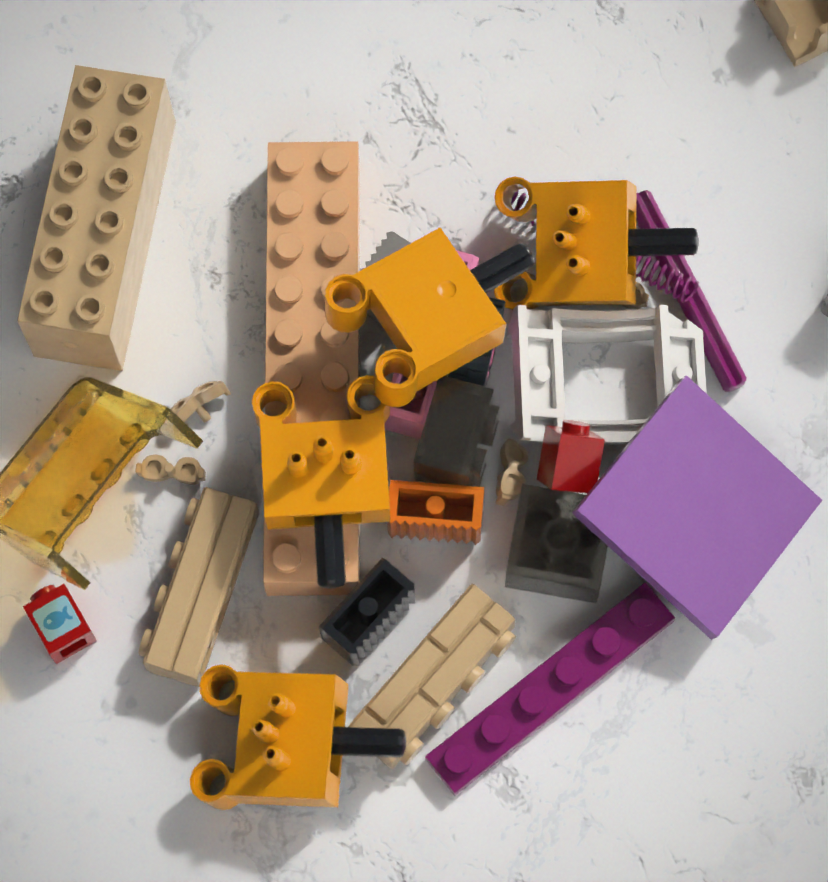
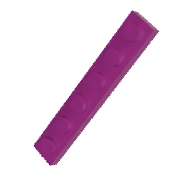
[425,582,675,796]

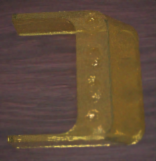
[0,377,203,590]

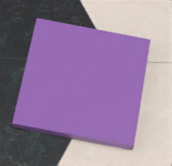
[572,375,822,640]

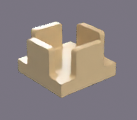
[754,0,828,67]

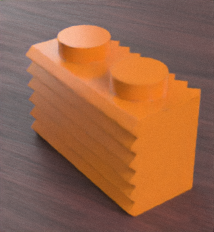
[387,480,484,545]

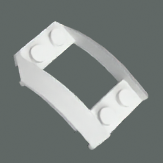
[505,305,707,445]

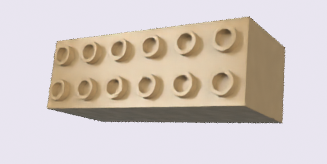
[17,65,176,371]

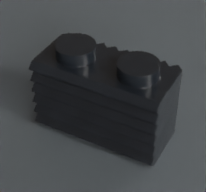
[319,557,415,666]

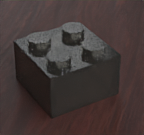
[413,376,500,487]
[505,483,608,603]

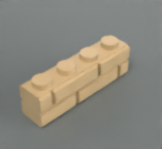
[139,487,259,687]
[348,584,516,770]

